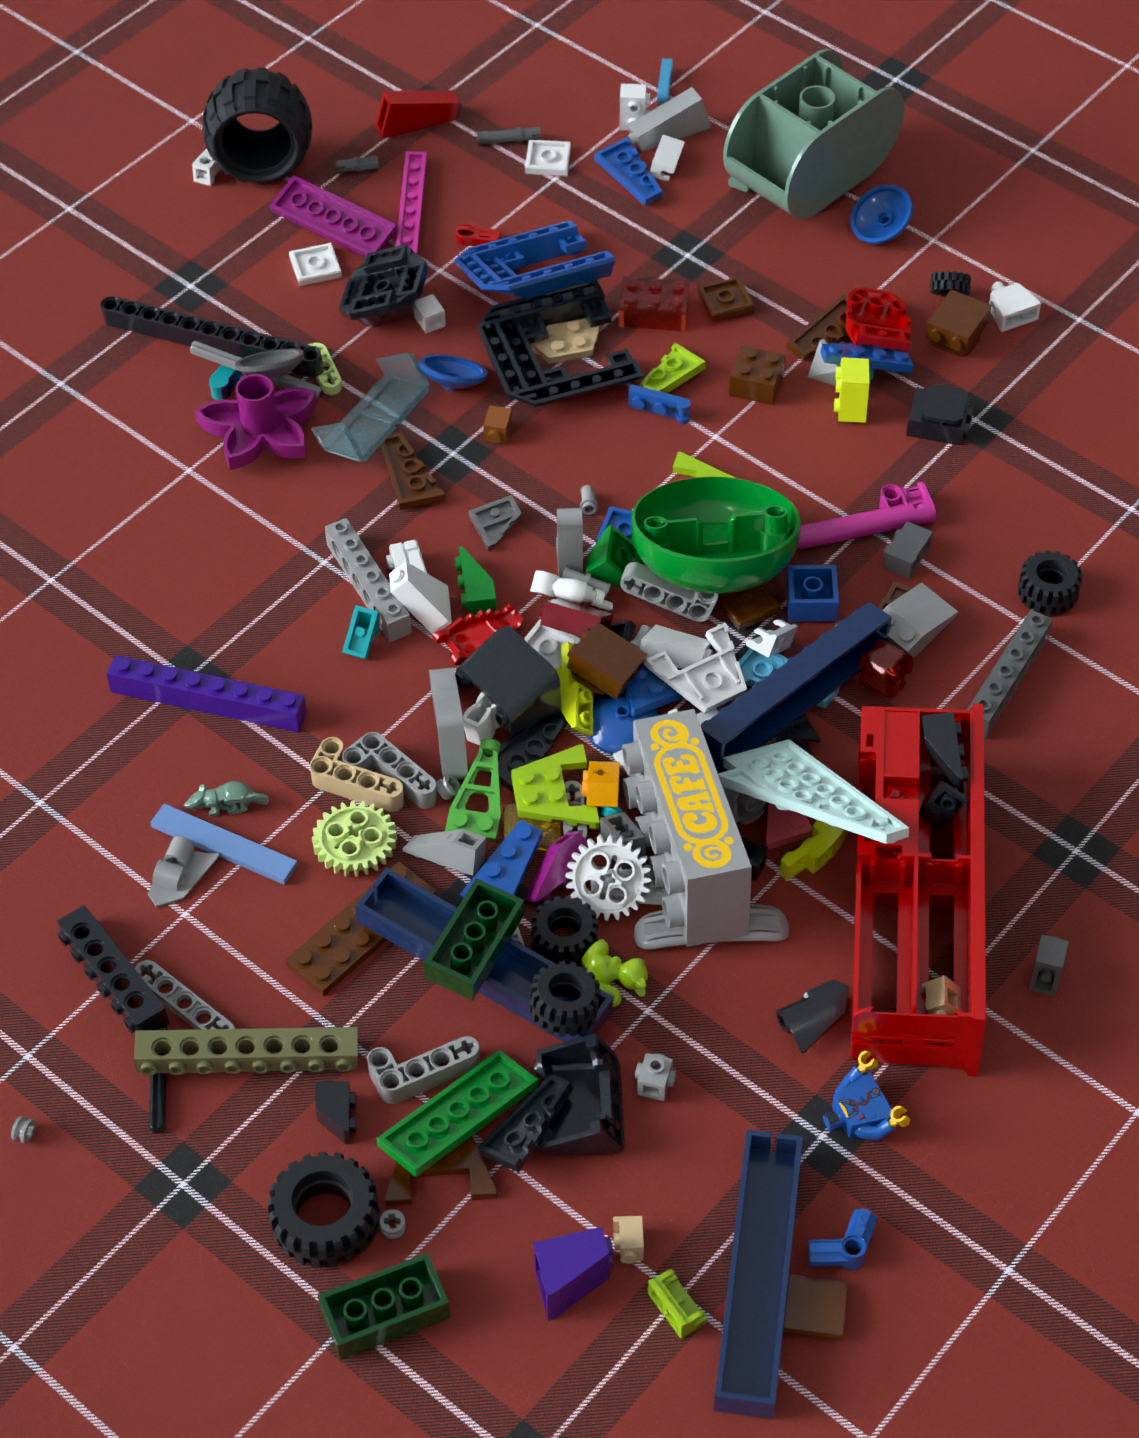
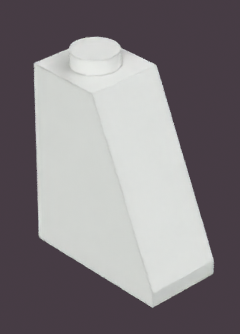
[389,562,452,634]
[640,625,713,669]

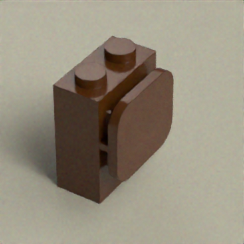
[925,290,992,357]
[567,622,648,700]

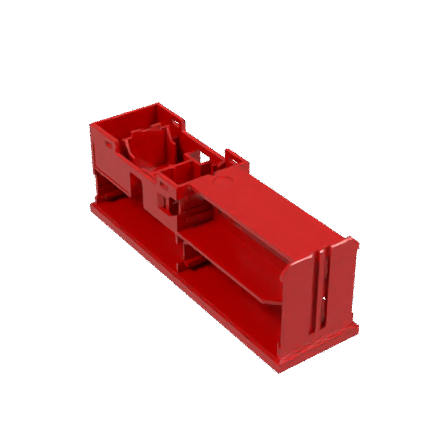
[850,703,986,1077]

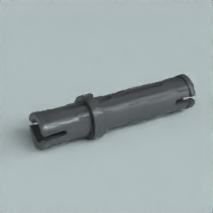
[477,126,541,145]

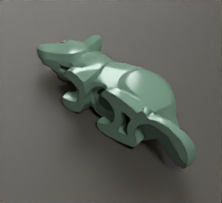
[184,781,269,817]

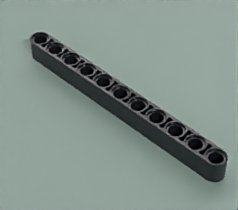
[100,296,324,377]

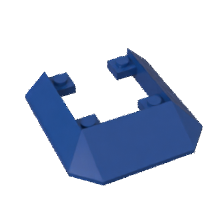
[454,220,615,299]

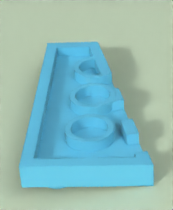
[738,648,839,708]

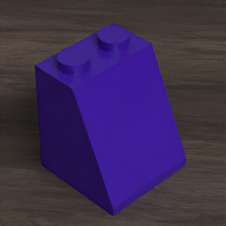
[534,1227,613,1320]

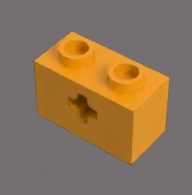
[582,761,620,807]

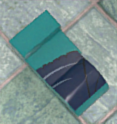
[209,365,244,400]

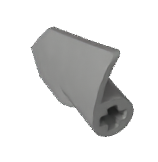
[148,836,219,908]

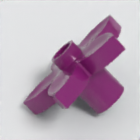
[195,374,317,470]

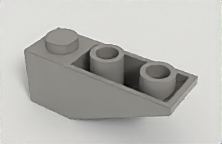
[402,829,487,876]

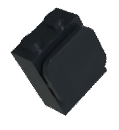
[906,384,974,445]

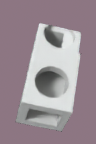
[192,149,220,186]

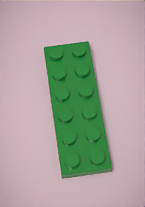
[377,1050,538,1177]

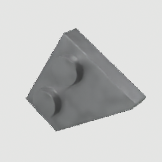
[468,495,522,551]

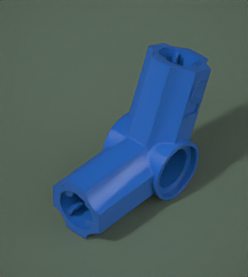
[808,1208,878,1271]

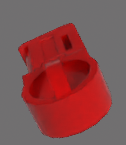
[456,223,501,246]

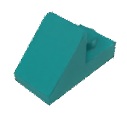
[342,605,380,659]

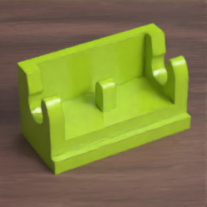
[648,1269,708,1339]

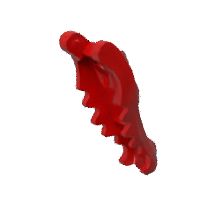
[433,603,524,666]

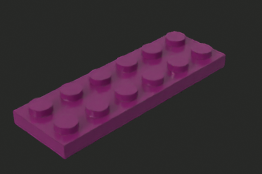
[269,175,398,257]

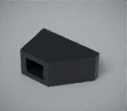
[919,780,969,829]
[315,1081,356,1144]

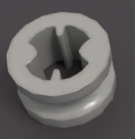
[436,774,461,800]
[11,1116,36,1144]
[379,1209,406,1239]

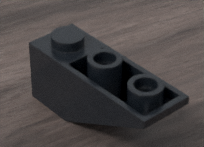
[922,712,968,793]

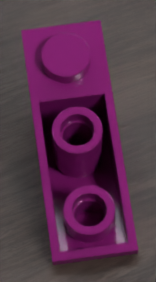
[524,831,596,903]

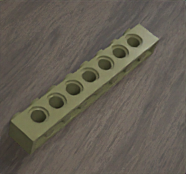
[134,1027,358,1075]

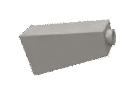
[627,87,711,151]

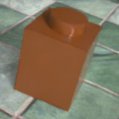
[483,405,512,444]

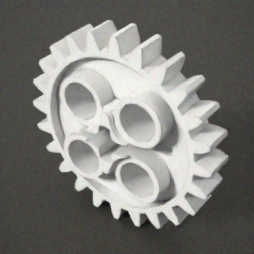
[565,834,652,921]

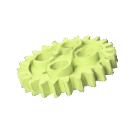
[312,800,397,877]

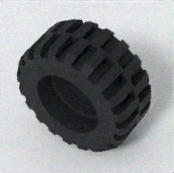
[268,1152,380,1268]

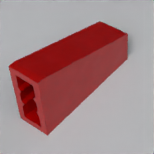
[375,90,461,138]

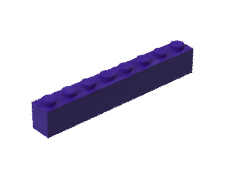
[107,655,307,732]

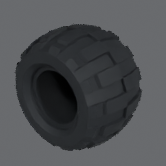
[202,67,312,184]

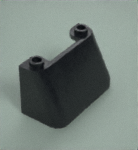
[455,625,562,734]
[534,1033,625,1156]

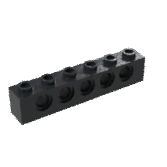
[57,905,170,1034]

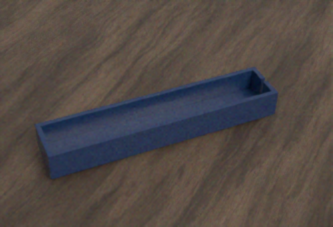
[700,602,892,773]
[356,867,614,1042]
[713,1129,803,1419]

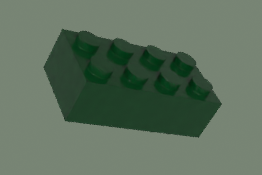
[424,878,524,1001]
[317,1253,450,1361]

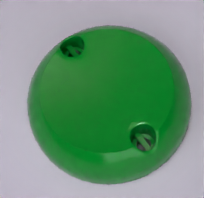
[631,477,801,594]

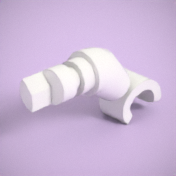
[530,571,613,611]

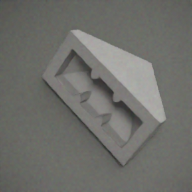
[808,339,841,386]

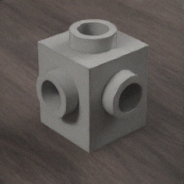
[635,1053,677,1101]

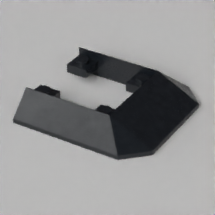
[477,280,644,407]

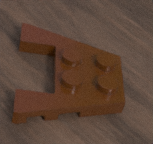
[385,1136,497,1206]

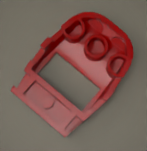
[846,288,912,353]

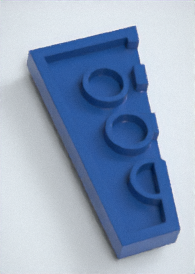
[594,137,662,206]
[820,343,914,373]
[459,820,543,901]

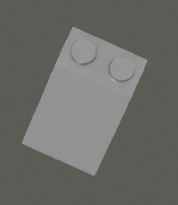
[882,583,958,664]

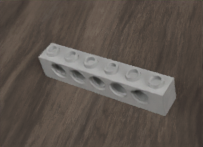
[325,518,412,642]

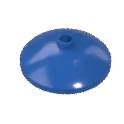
[850,185,913,244]
[419,354,487,391]
[587,693,659,755]

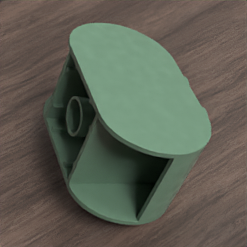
[723,49,905,219]

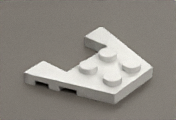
[644,623,747,713]

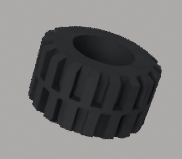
[1018,550,1083,616]
[531,896,598,967]
[529,961,601,1037]

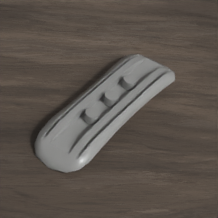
[633,904,790,949]

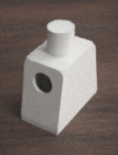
[989,281,1041,332]

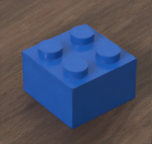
[786,565,839,622]

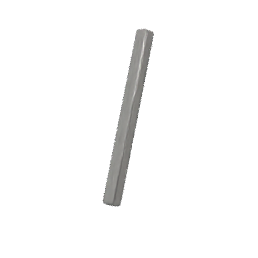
[190,341,321,398]

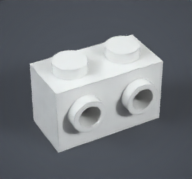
[620,84,650,131]

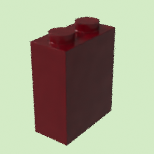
[539,598,614,637]

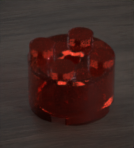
[858,639,913,698]

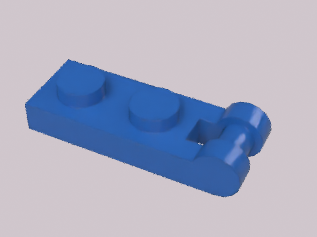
[629,384,691,424]

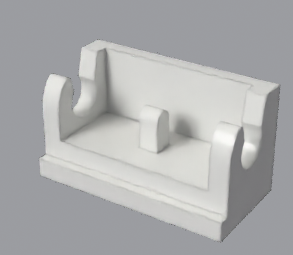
[649,134,685,181]
[746,620,798,658]

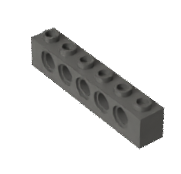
[967,610,1053,739]

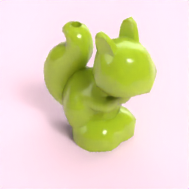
[581,939,648,1007]

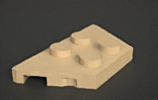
[530,318,602,364]

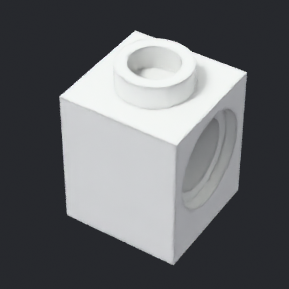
[413,294,446,333]

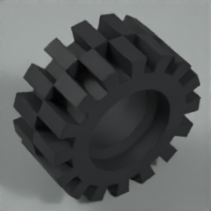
[930,271,971,297]

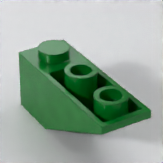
[455,546,497,616]

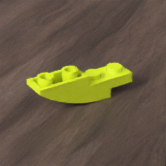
[556,642,593,737]
[780,820,849,881]

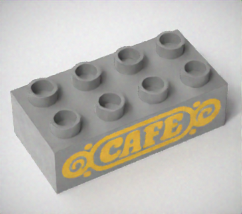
[622,709,752,947]

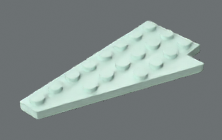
[718,739,909,844]

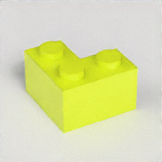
[834,357,869,423]

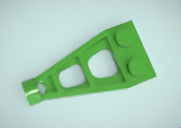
[445,738,501,843]

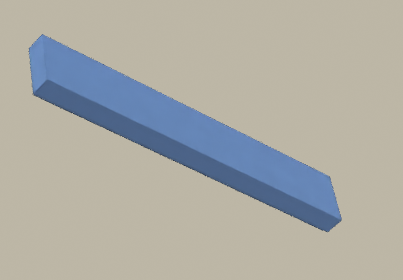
[150,804,298,885]

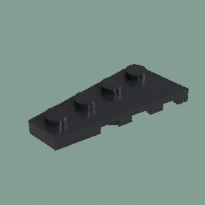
[487,711,568,793]
[477,1074,574,1173]

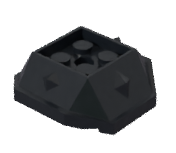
[339,244,429,326]

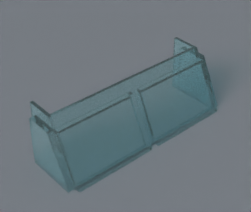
[311,352,430,462]

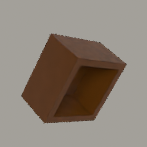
[729,345,786,405]

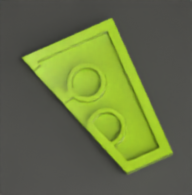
[640,343,706,393]

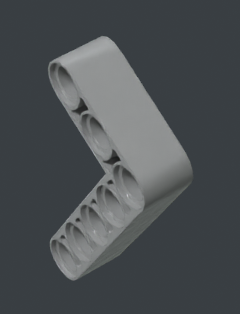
[429,667,468,780]

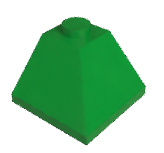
[586,525,643,587]

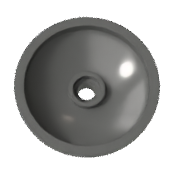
[235,349,304,382]

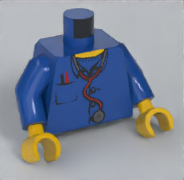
[823,1051,910,1141]

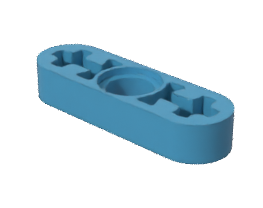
[657,58,673,104]

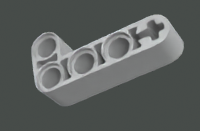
[556,508,583,577]
[620,562,719,622]
[342,732,437,809]
[367,1036,480,1104]

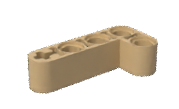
[310,737,405,812]

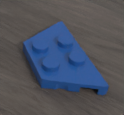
[624,666,684,717]

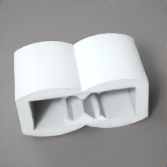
[463,692,500,746]

